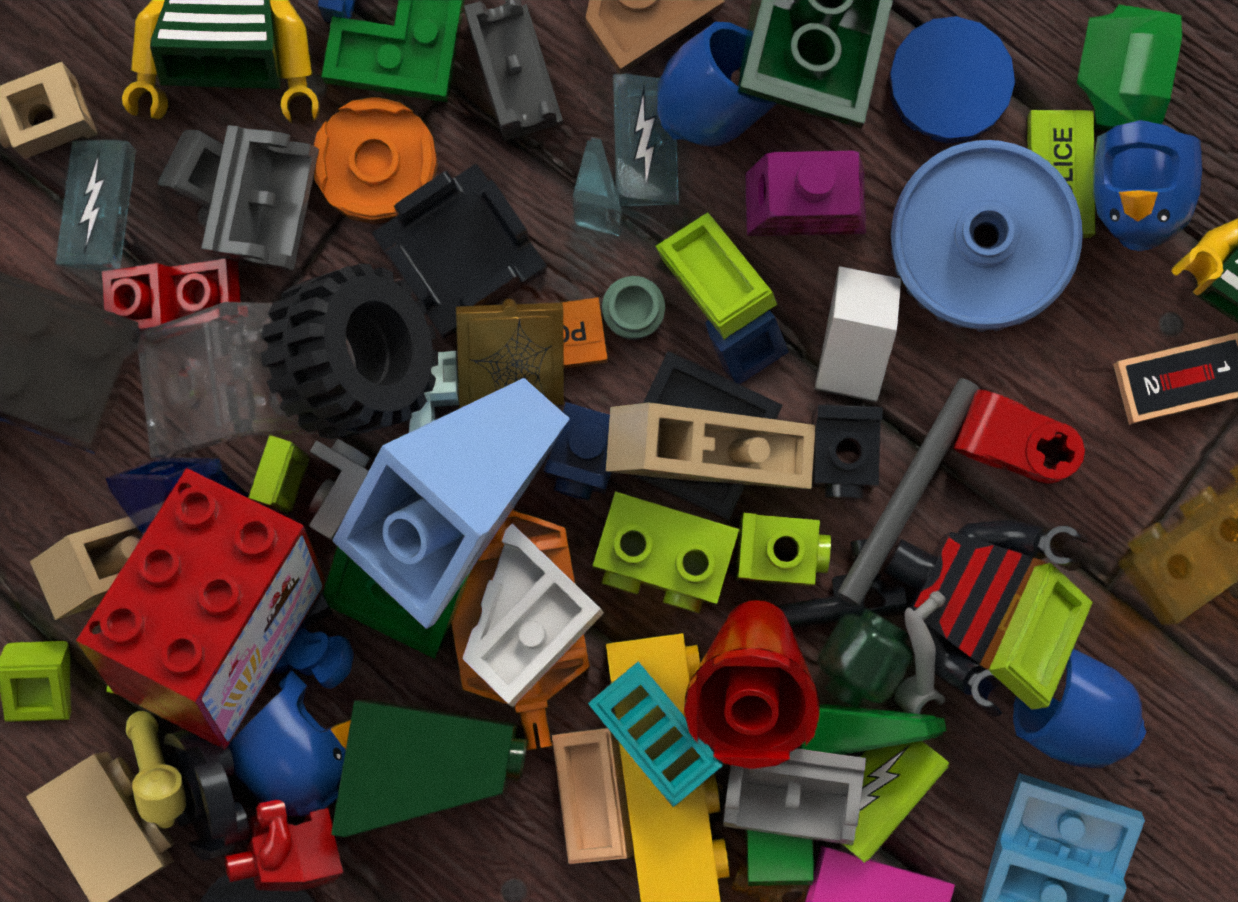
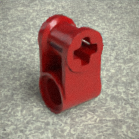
[953,389,1085,484]

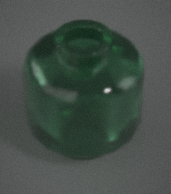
[817,608,913,708]

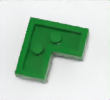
[322,0,465,103]

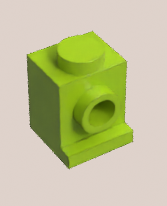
[735,513,831,587]

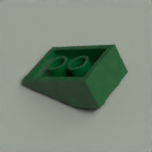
[737,0,893,129]

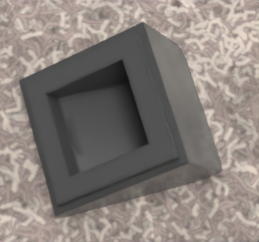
[158,130,224,210]

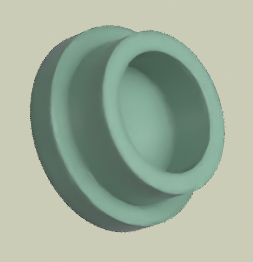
[602,276,665,340]

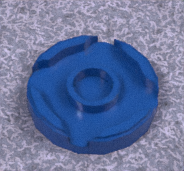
[888,16,1015,144]

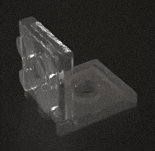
[136,302,355,458]

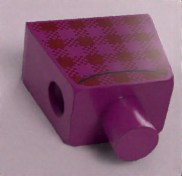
[745,151,866,236]

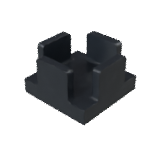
[372,164,547,339]

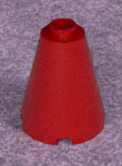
[684,600,820,769]

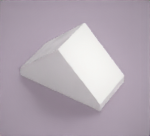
[814,266,901,402]

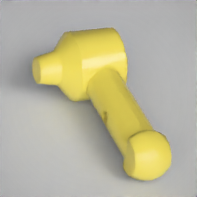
[126,711,186,829]

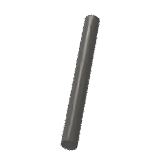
[837,378,981,607]

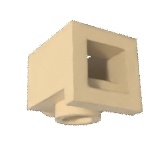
[0,62,98,159]

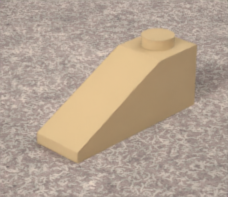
[606,403,816,489]

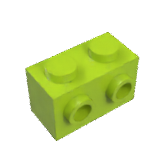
[593,491,739,613]

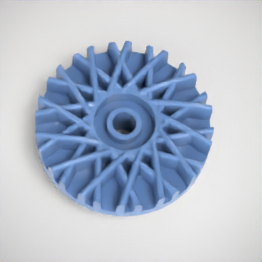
[890,140,1083,332]

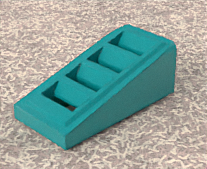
[588,661,724,807]

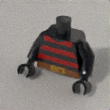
[884,520,1088,717]

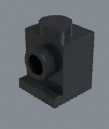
[812,405,883,500]

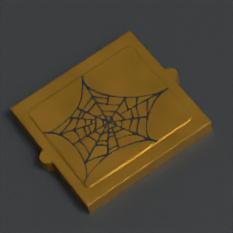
[456,299,564,409]

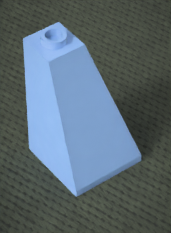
[332,378,570,629]

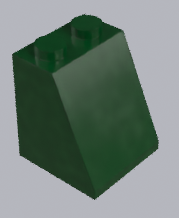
[331,699,528,837]

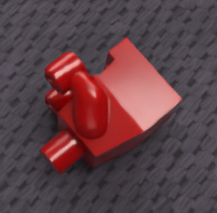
[225,800,343,891]

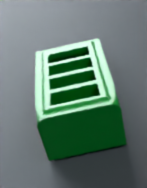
[802,704,947,755]

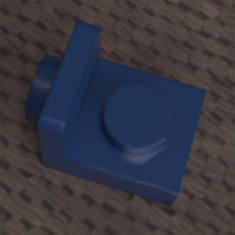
[544,402,612,501]

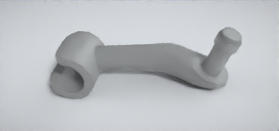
[894,590,946,714]

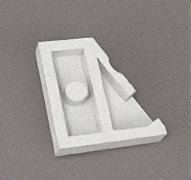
[462,524,604,707]

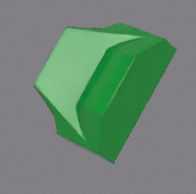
[1076,4,1182,131]

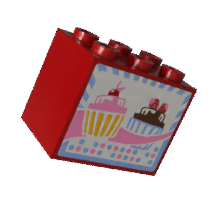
[76,468,326,750]

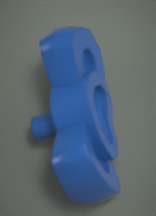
[272,628,354,689]

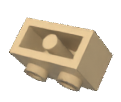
[26,752,174,902]

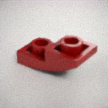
[102,258,242,335]

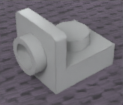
[309,439,370,540]

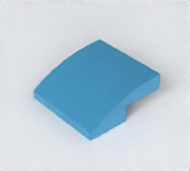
[981,773,1145,902]

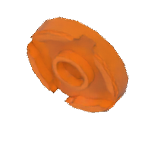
[314,97,438,224]

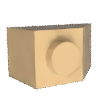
[30,506,162,620]

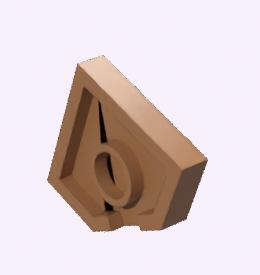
[585,0,725,75]

